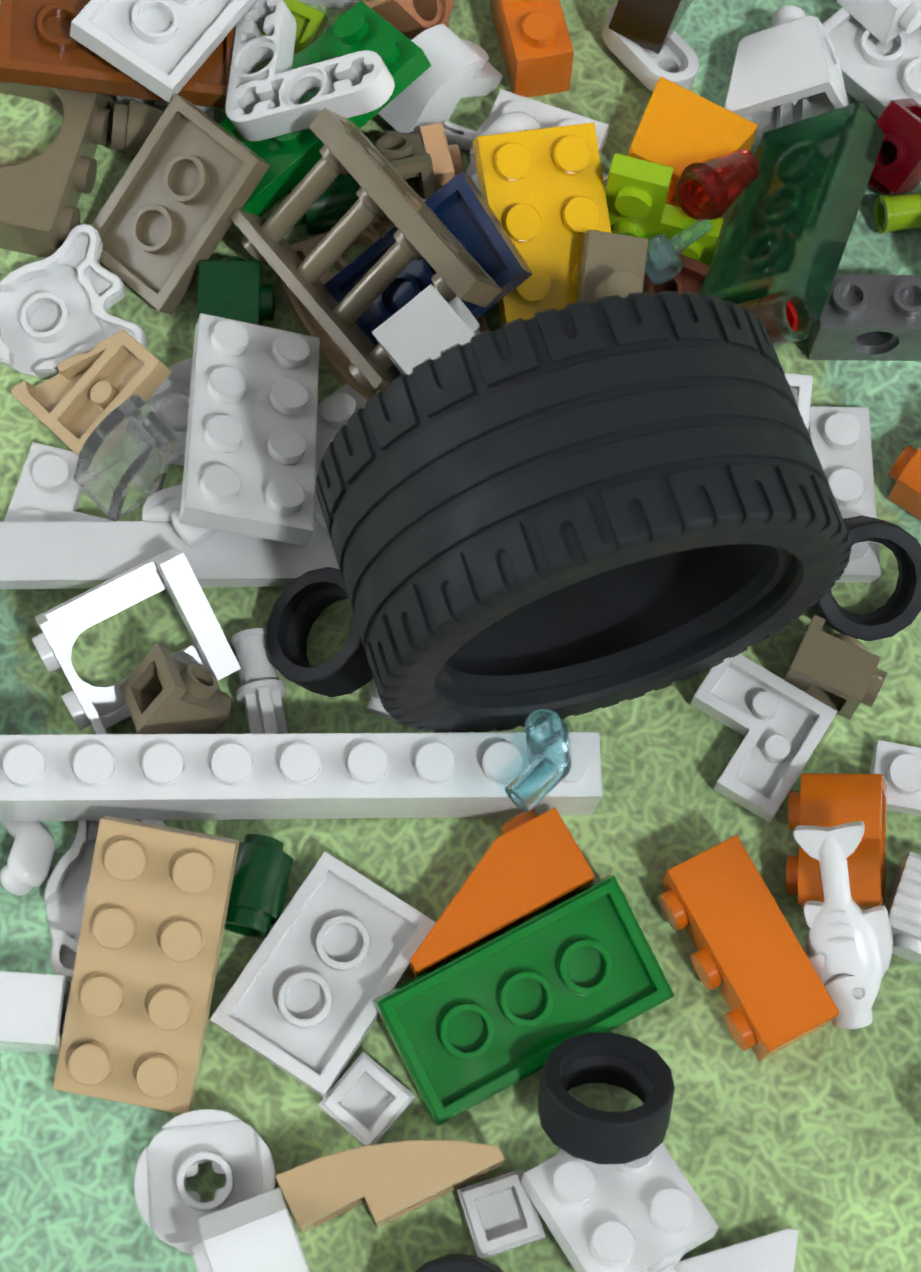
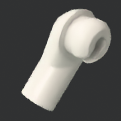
[0,821,56,896]

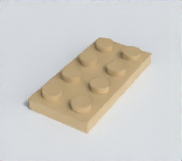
[53,815,240,1114]

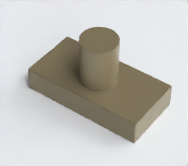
[576,230,649,303]

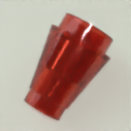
[676,149,759,220]

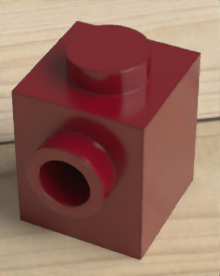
[851,98,921,195]

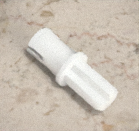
[231,628,288,734]

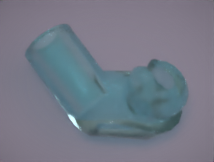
[505,709,572,813]

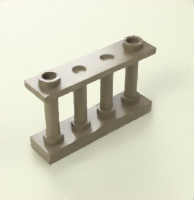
[230,108,502,393]

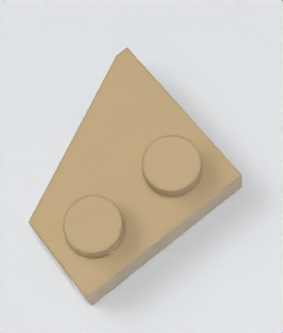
[10,330,172,465]

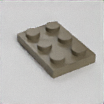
[91,94,270,315]

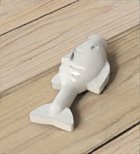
[793,821,893,1029]

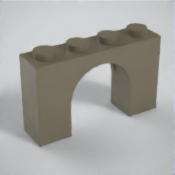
[0,81,116,258]

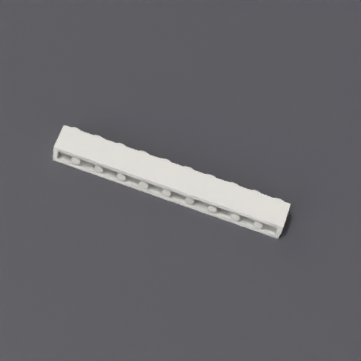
[0,732,603,822]

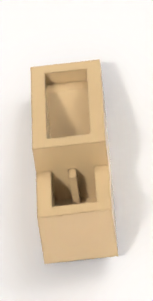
[275,1140,505,1234]

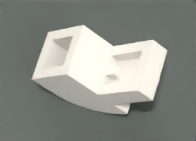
[378,24,503,135]

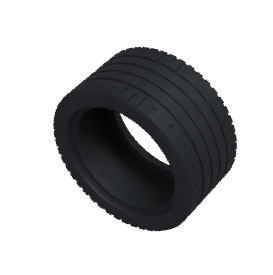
[316,291,852,733]

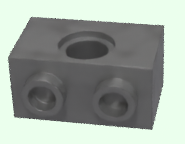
[804,274,921,361]

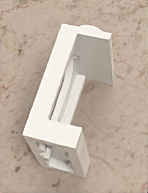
[31,547,241,734]

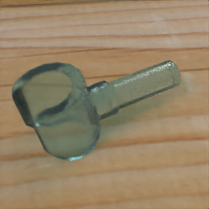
[645,218,712,284]

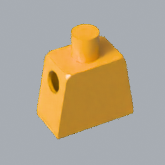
[628,76,758,212]

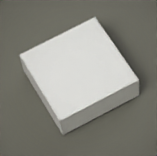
[318,1052,415,1146]
[457,1168,545,1259]

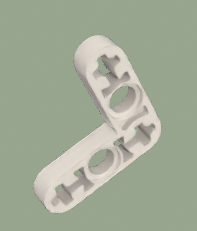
[225,0,395,142]

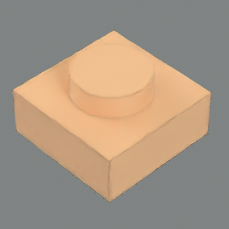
[420,122,463,192]

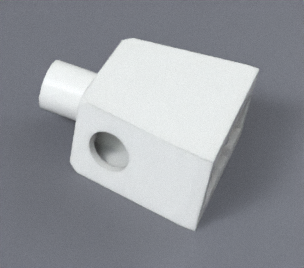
[724,6,850,146]

